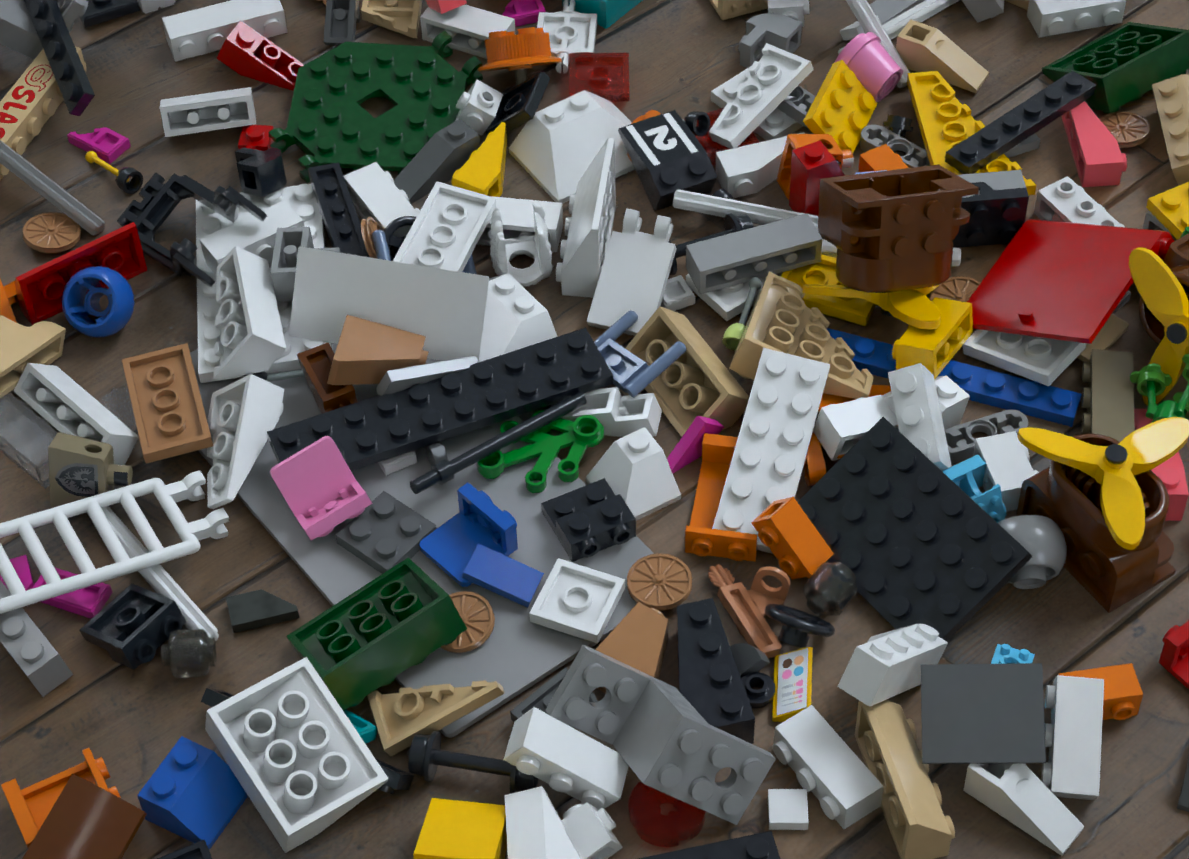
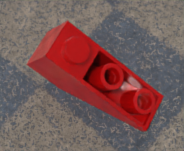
[216,21,304,91]

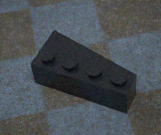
[677,598,755,744]

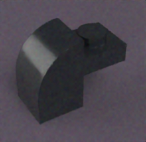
[235,147,287,197]

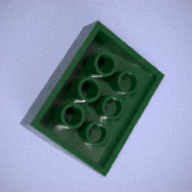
[1042,22,1189,114]
[286,557,467,711]

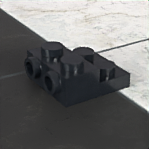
[541,478,636,562]
[79,583,186,670]

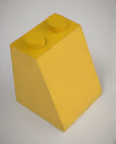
[413,798,507,859]

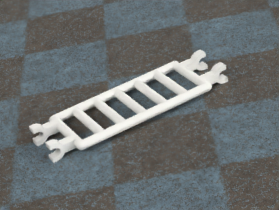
[0,470,229,614]

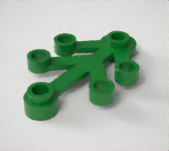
[476,410,604,493]

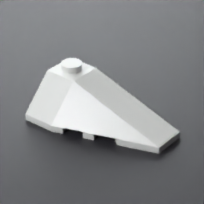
[504,786,582,859]

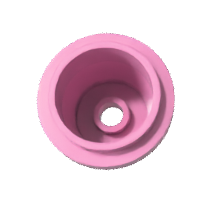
[834,32,903,102]

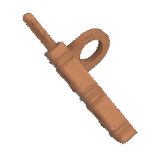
[708,564,791,659]

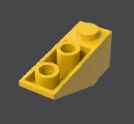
[451,122,507,197]

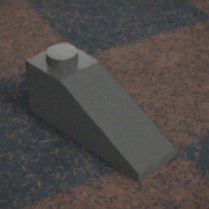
[394,119,480,204]

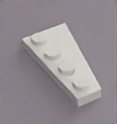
[709,43,814,149]

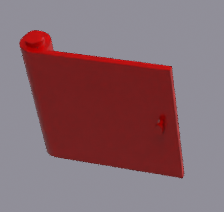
[967,219,1175,344]

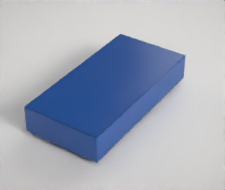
[462,543,544,608]

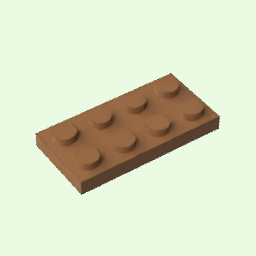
[122,343,213,464]

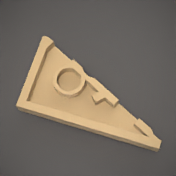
[367,680,505,756]

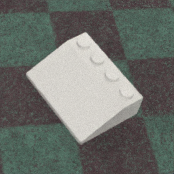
[556,138,616,298]
[205,657,389,853]

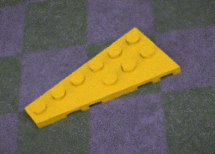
[907,71,1037,195]

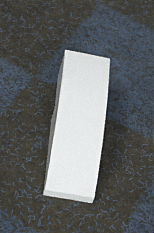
[551,387,662,437]

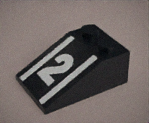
[618,110,718,212]

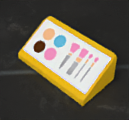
[772,647,813,722]

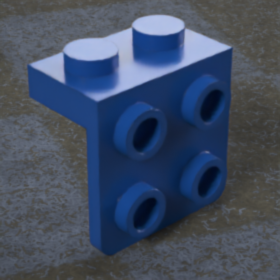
[419,482,518,587]

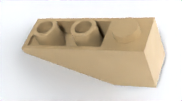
[896,19,989,93]

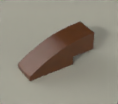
[297,343,358,414]

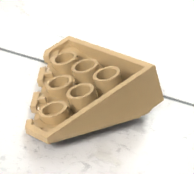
[729,271,874,399]

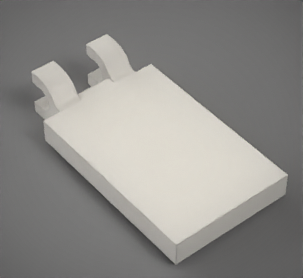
[586,208,677,336]

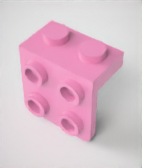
[270,436,372,541]

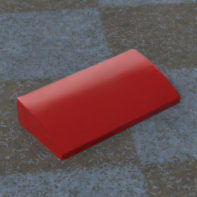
[15,222,148,325]

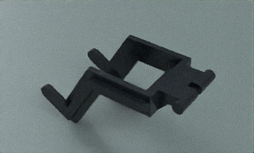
[117,173,267,287]

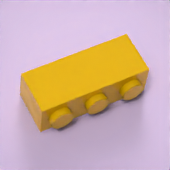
[892,297,973,380]

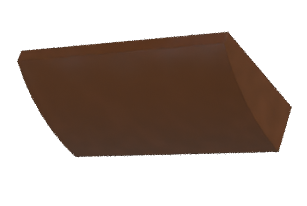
[22,774,147,859]

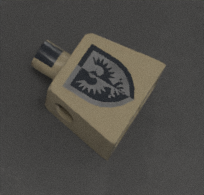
[48,432,133,507]

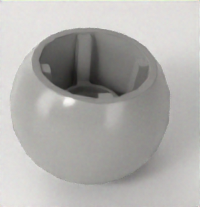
[998,515,1067,589]

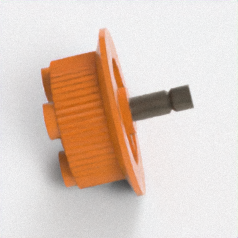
[478,27,562,86]

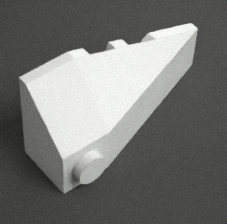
[207,374,284,510]

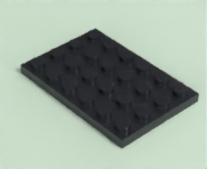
[798,417,1032,641]

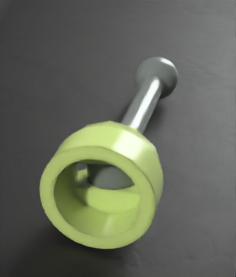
[722,277,762,351]

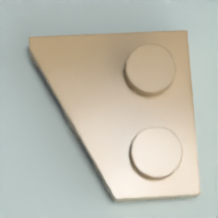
[361,0,422,38]

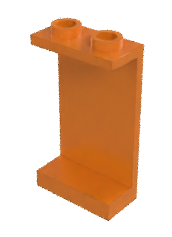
[685,433,757,562]

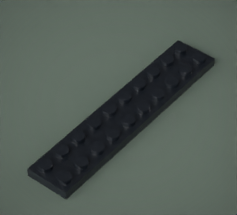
[267,327,613,471]

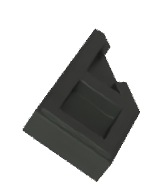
[226,589,300,633]

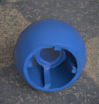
[62,266,135,338]

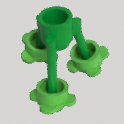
[1130,354,1189,423]

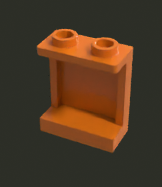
[1,747,121,848]

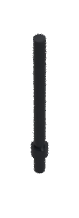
[410,392,587,494]

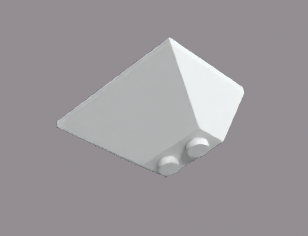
[509,90,635,204]
[479,273,558,362]

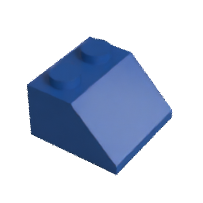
[137,736,248,850]

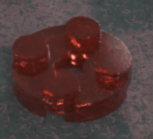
[628,782,706,847]

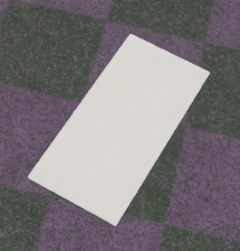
[289,246,489,361]

